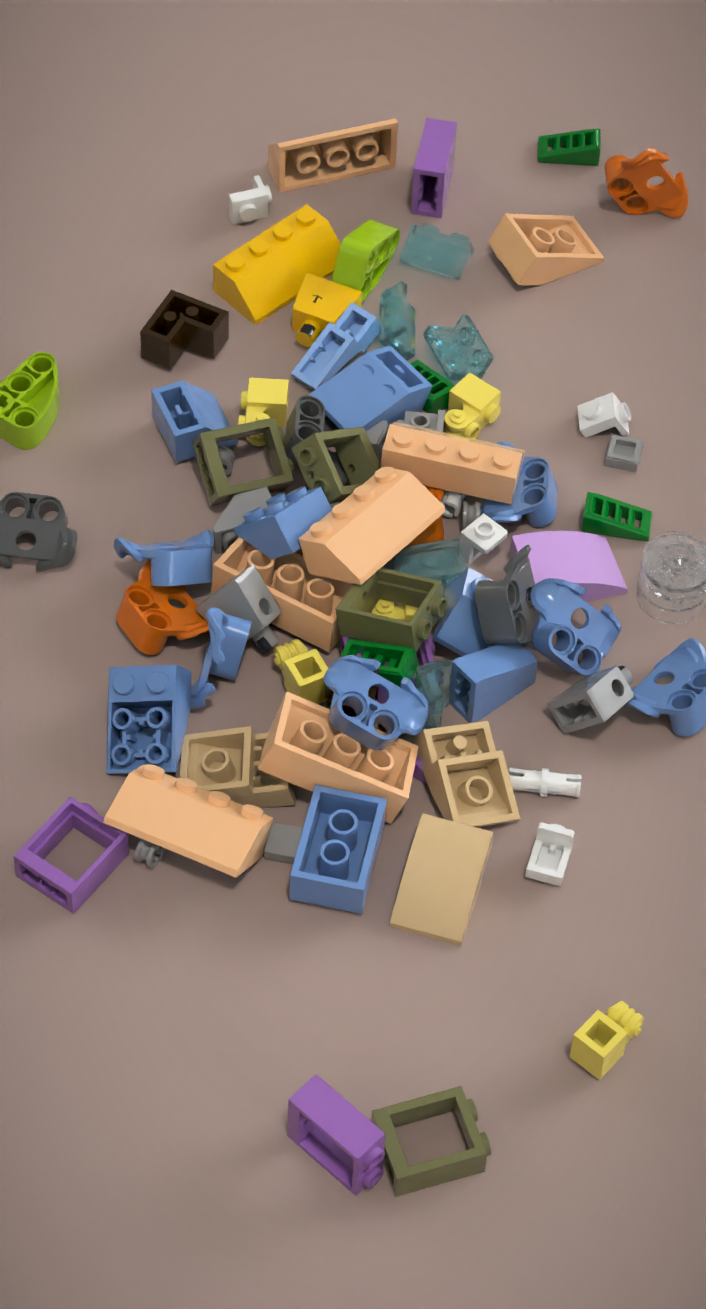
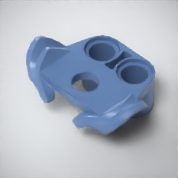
[480,441,558,527]
[114,530,214,586]
[530,578,622,675]
[191,608,252,709]
[624,638,706,737]
[324,655,429,750]

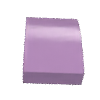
[510,531,628,602]

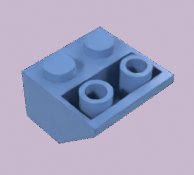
[151,381,238,463]
[233,486,332,559]

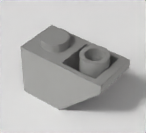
[213,487,272,554]

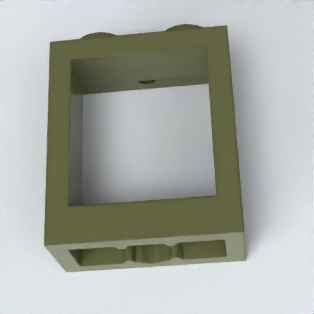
[192,417,295,506]
[291,426,381,504]
[335,568,447,653]
[371,1086,491,1197]

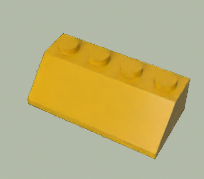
[213,204,341,326]

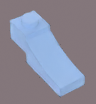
[291,302,383,391]

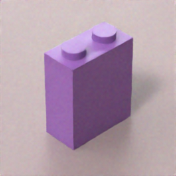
[411,118,457,218]

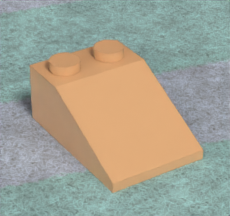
[487,214,604,285]

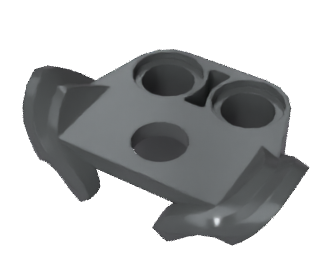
[284,395,349,486]
[0,492,78,572]
[475,545,539,650]

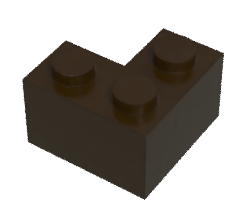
[140,290,229,369]

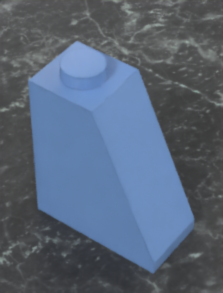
[449,644,538,723]

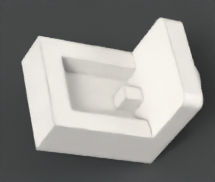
[229,175,272,225]
[577,392,631,438]
[458,513,508,565]
[525,822,575,886]

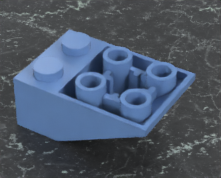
[309,345,433,431]
[107,664,191,775]

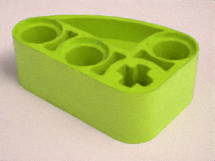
[332,219,400,302]
[0,352,60,450]

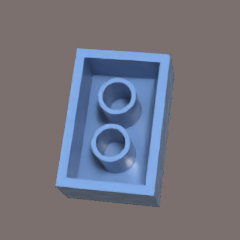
[290,785,387,914]

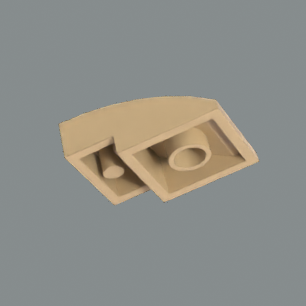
[413,721,520,827]
[180,726,296,807]
[390,813,493,946]

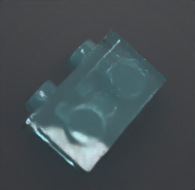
[399,223,474,281]
[379,281,415,361]
[423,315,493,381]
[392,538,469,588]
[415,660,452,731]

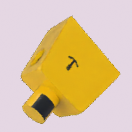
[292,273,362,347]

